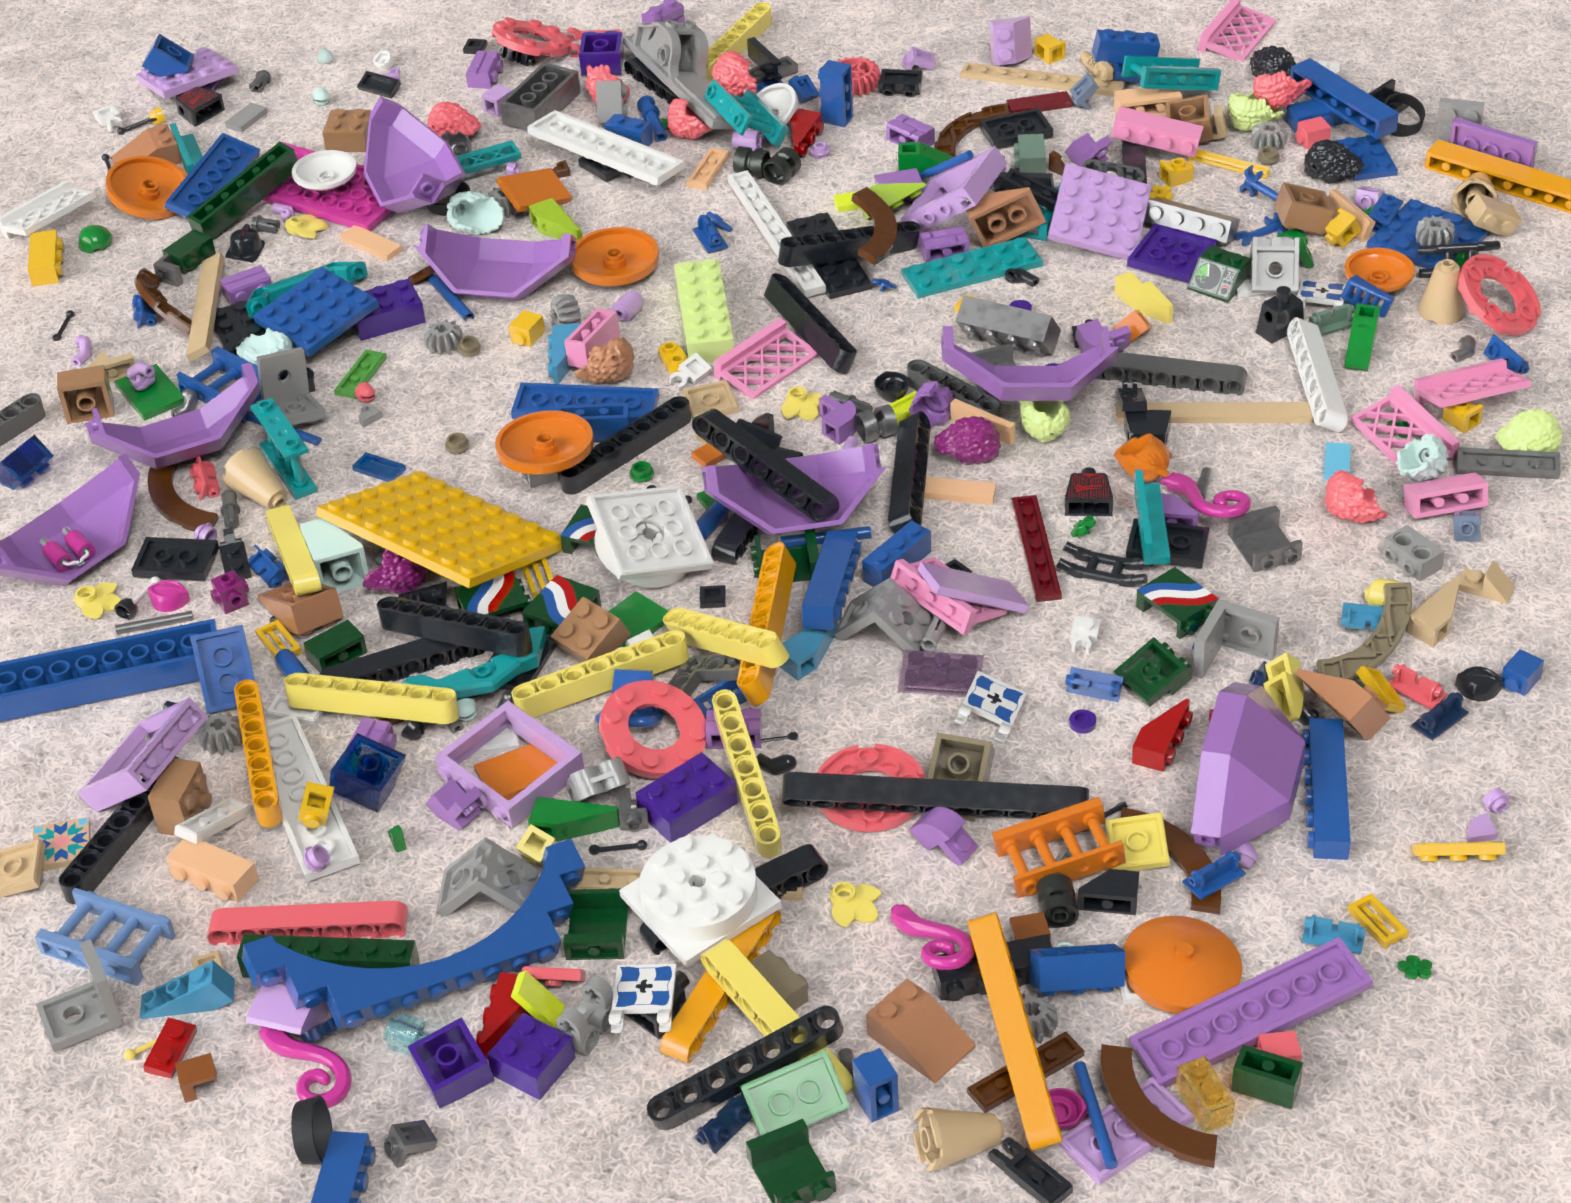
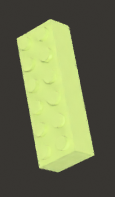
[674,259,734,363]

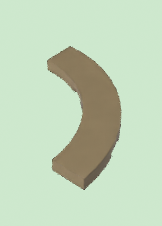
[1316,582,1412,680]

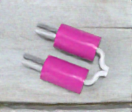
[40,526,95,571]

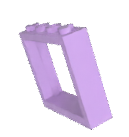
[900,146,1007,233]
[77,697,208,812]
[435,701,585,828]

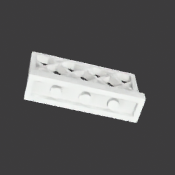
[0,181,96,239]

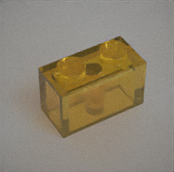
[1176,1056,1235,1133]

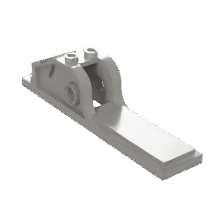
[623,20,748,129]

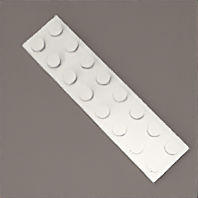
[527,110,685,186]
[266,714,360,882]

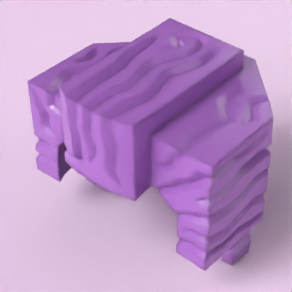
[909,381,954,429]

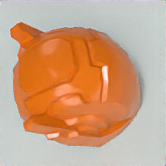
[1114,434,1172,482]

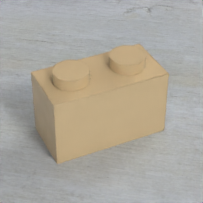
[1465,193,1522,237]

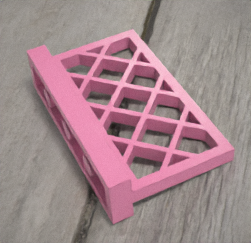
[1197,0,1276,61]
[713,318,819,400]
[1414,358,1531,408]
[1351,385,1460,466]
[891,557,1008,635]

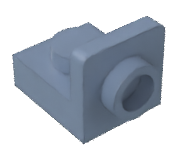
[1070,72,1099,110]
[1454,510,1481,541]

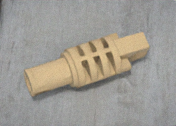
[1080,51,1113,81]

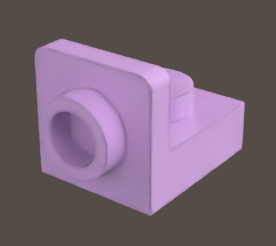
[902,46,936,71]
[1354,186,1385,210]

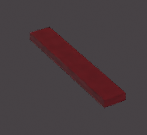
[1012,495,1062,602]

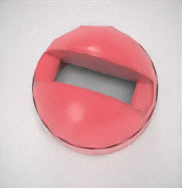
[354,382,375,403]

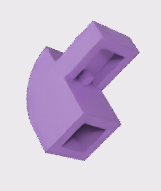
[1065,133,1113,167]
[1075,319,1131,353]
[819,394,857,445]
[425,779,482,830]
[909,807,979,866]

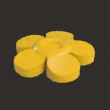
[1149,185,1173,200]

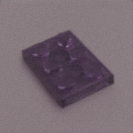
[898,650,984,697]

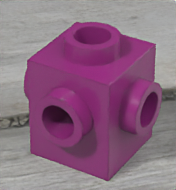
[210,570,249,614]

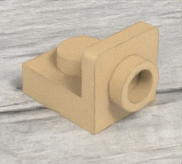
[1210,105,1227,141]

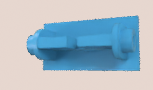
[1341,602,1383,631]
[1302,914,1366,954]

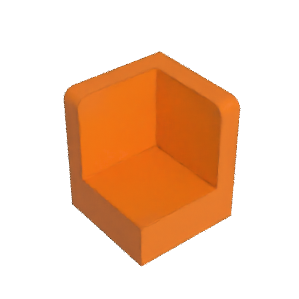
[1113,310,1153,343]

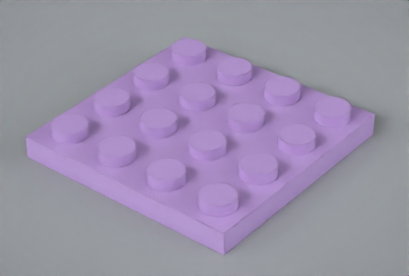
[136,47,239,99]
[1047,163,1152,260]

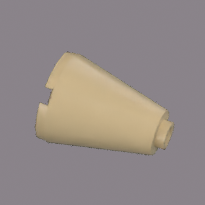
[1452,172,1498,218]
[1418,259,1466,325]
[222,446,287,509]
[913,1107,1004,1172]

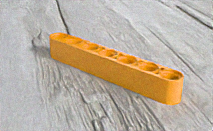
[234,679,283,828]
[660,910,781,1064]

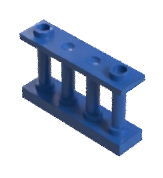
[177,346,281,423]

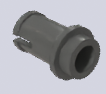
[249,70,271,93]
[251,215,280,234]

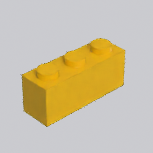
[28,230,64,286]

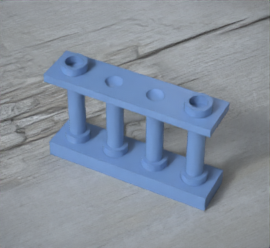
[35,888,176,986]

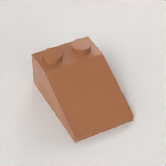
[111,124,182,165]
[966,187,1046,247]
[258,582,344,636]
[1295,669,1391,740]
[866,978,976,1083]

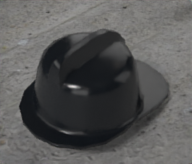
[225,224,265,263]

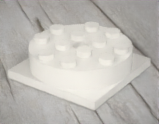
[586,485,714,588]
[619,833,782,968]

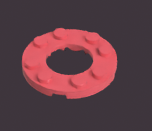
[492,17,572,57]
[1458,254,1541,336]
[599,680,706,779]
[817,744,924,832]

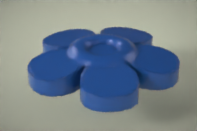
[871,278,897,292]

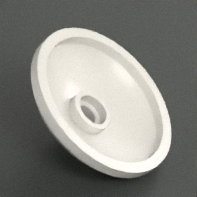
[746,83,798,135]
[292,150,357,191]

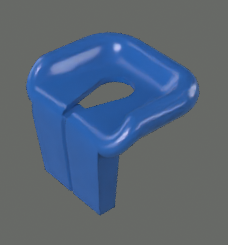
[595,669,663,728]

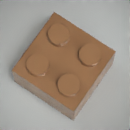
[1165,94,1213,143]
[322,109,371,152]
[1274,182,1334,235]
[57,365,114,424]
[550,597,631,663]
[148,758,212,836]

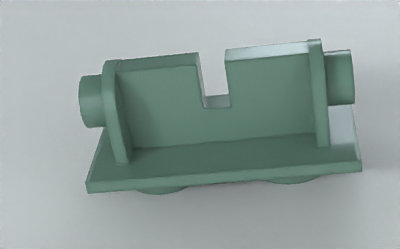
[1308,303,1355,335]

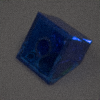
[0,434,54,490]
[329,733,406,813]

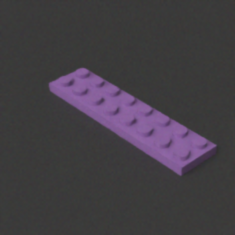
[1129,937,1373,1088]

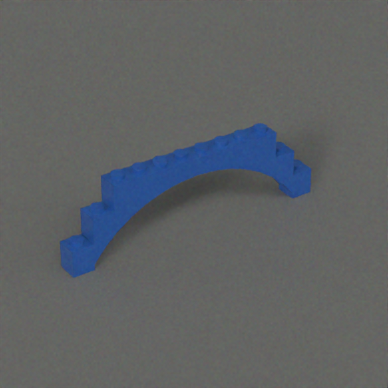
[242,839,585,1030]

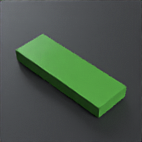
[334,350,387,399]

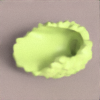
[1227,92,1285,132]
[1019,401,1071,443]
[1495,409,1563,452]

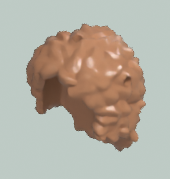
[574,337,634,384]

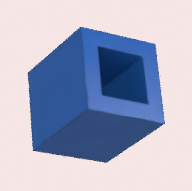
[1502,649,1544,696]

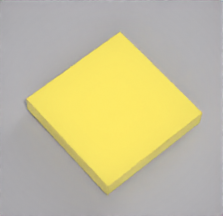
[1105,812,1170,871]

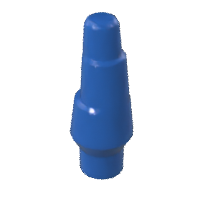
[706,211,733,232]

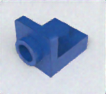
[788,74,819,104]

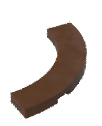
[934,103,1010,157]
[851,187,897,265]
[134,268,192,335]
[147,463,219,532]
[1121,807,1221,915]
[1100,1044,1218,1168]

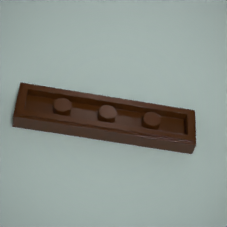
[967,1031,1085,1113]

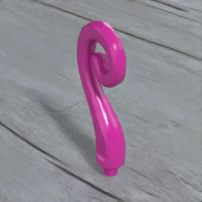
[1161,472,1252,518]
[890,904,975,970]
[259,1026,352,1108]

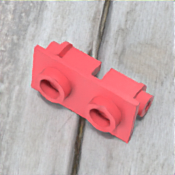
[190,456,220,501]
[1389,664,1448,710]

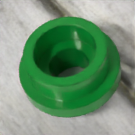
[630,461,654,482]

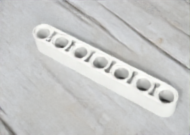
[1287,317,1348,433]

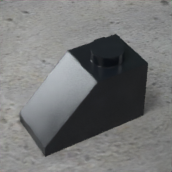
[1078,869,1139,915]

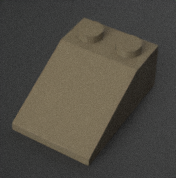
[927,732,995,822]

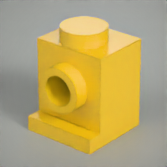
[1034,33,1066,64]
[1159,157,1195,188]
[1324,208,1361,248]
[1442,401,1484,433]
[298,781,334,829]

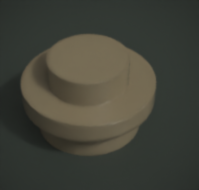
[1258,146,1280,164]
[457,336,481,357]
[445,433,469,454]

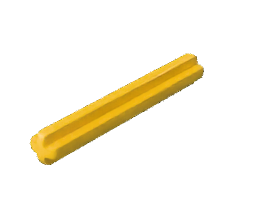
[1188,149,1270,179]

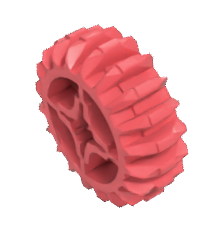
[837,56,881,98]

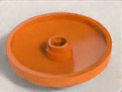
[105,156,187,219]
[571,227,659,286]
[495,411,594,474]
[1123,916,1242,1014]

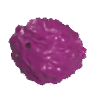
[934,416,1001,465]
[362,549,427,594]

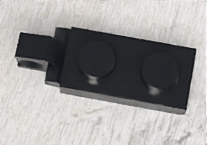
[219,527,252,579]

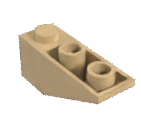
[1407,576,1460,647]

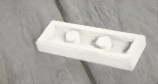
[174,797,251,844]

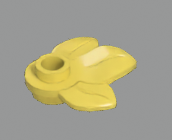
[285,214,329,239]
[781,386,823,421]
[74,582,122,619]
[830,882,881,927]

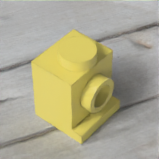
[516,824,555,865]

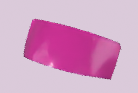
[147,580,190,612]
[1049,1088,1087,1132]

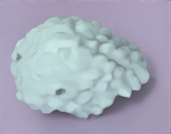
[447,191,505,235]
[236,328,294,374]
[1396,433,1449,482]

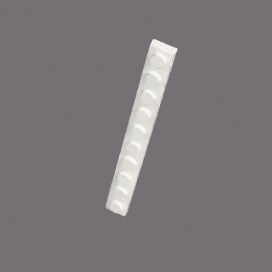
[728,170,826,297]

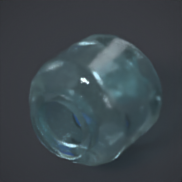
[383,1013,430,1056]

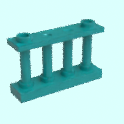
[1121,55,1221,91]
[704,79,789,147]
[250,398,318,500]

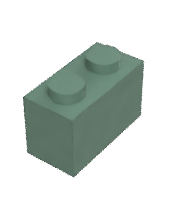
[1014,134,1046,173]

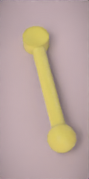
[124,1039,157,1060]

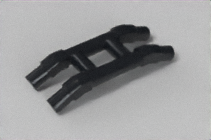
[1418,241,1501,278]
[1056,541,1154,587]

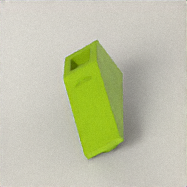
[859,183,926,220]
[529,198,583,242]

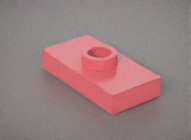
[522,966,586,986]

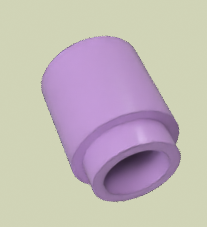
[732,130,764,151]
[612,291,644,322]

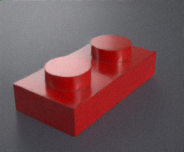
[143,1017,197,1079]

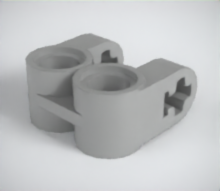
[566,757,630,802]
[556,975,613,1056]

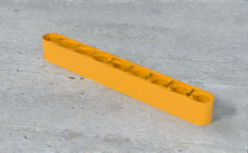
[737,542,796,706]
[967,912,1063,1152]

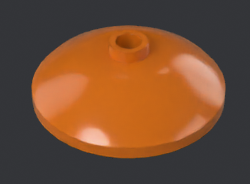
[1344,248,1415,293]

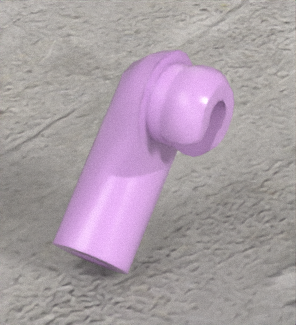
[1234,842,1258,869]

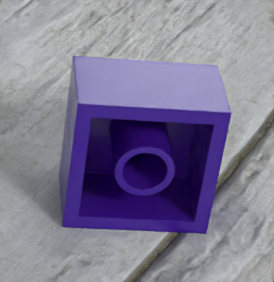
[579,32,624,76]
[487,1013,576,1100]
[407,1017,494,1108]

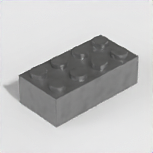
[500,62,581,130]
[956,295,1061,357]

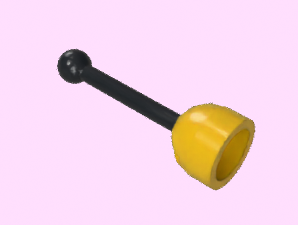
[117,107,166,135]

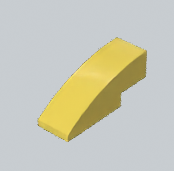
[1115,271,1173,323]
[1264,652,1304,723]

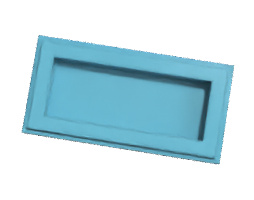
[1323,442,1351,480]

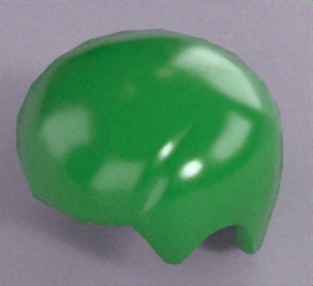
[78,225,113,254]

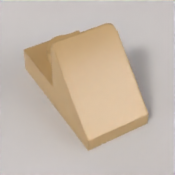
[88,350,135,382]
[1458,561,1515,604]

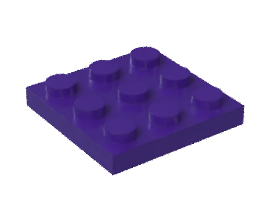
[1127,224,1217,283]

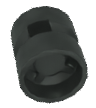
[733,146,771,178]
[762,147,802,186]
[1036,873,1079,928]

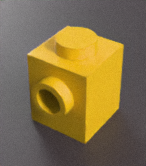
[509,310,545,347]

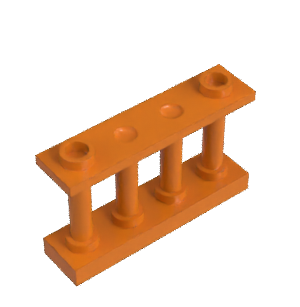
[992,797,1126,898]

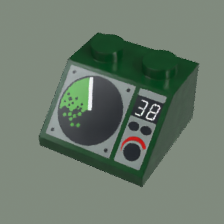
[1187,245,1251,303]

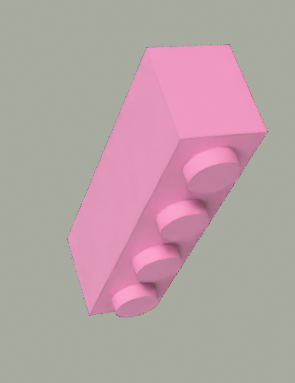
[1111,106,1204,158]

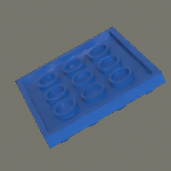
[1367,199,1491,269]
[253,267,379,357]

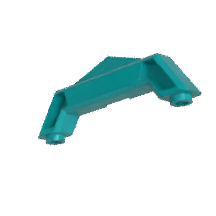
[246,261,368,318]
[402,626,547,700]

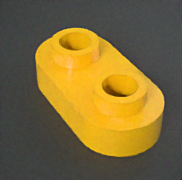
[658,342,688,374]

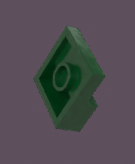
[1114,637,1193,707]

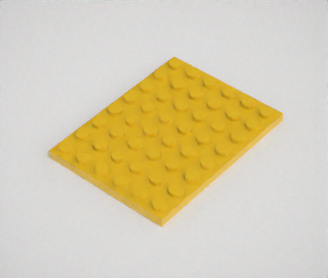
[316,471,562,588]

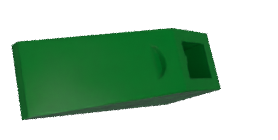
[898,142,954,175]
[1344,303,1380,371]
[528,797,620,842]

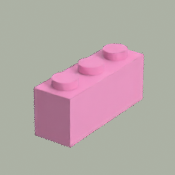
[564,308,620,369]
[1404,472,1488,519]

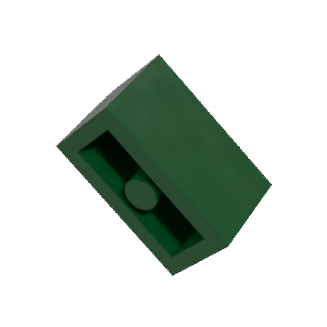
[162,229,216,275]
[303,620,368,673]
[1231,1044,1303,1109]

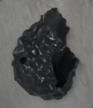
[1250,45,1296,77]
[1304,139,1364,184]

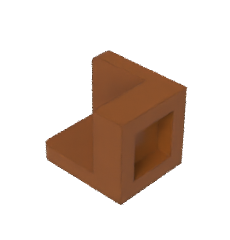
[1009,912,1051,941]
[175,1053,217,1103]

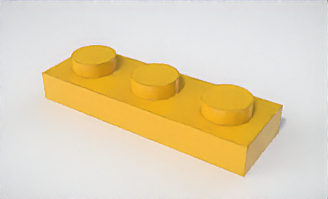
[1412,841,1505,861]

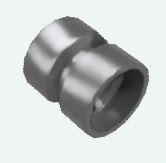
[855,404,898,443]

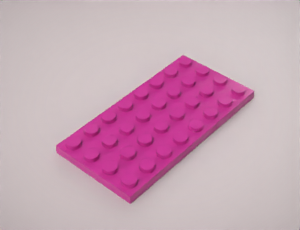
[262,142,393,231]

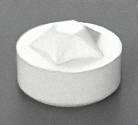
[373,51,394,70]

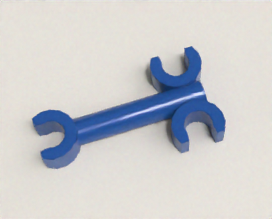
[1239,165,1279,202]
[1235,212,1290,246]

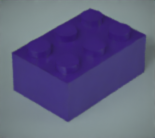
[353,278,426,341]
[636,752,738,843]

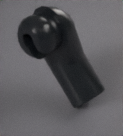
[756,753,797,776]

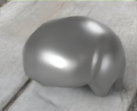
[441,131,472,156]

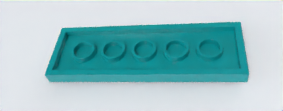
[901,237,1043,299]

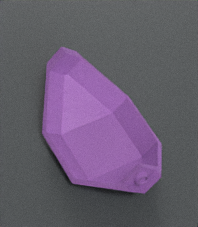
[363,96,466,213]
[413,224,577,301]
[941,326,1120,401]
[85,362,259,469]
[701,443,886,535]
[0,453,140,586]
[1191,682,1305,856]

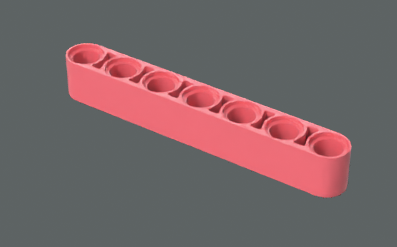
[207,900,408,946]

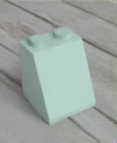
[300,518,369,593]

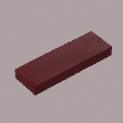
[1006,91,1072,114]

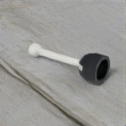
[114,576,161,620]

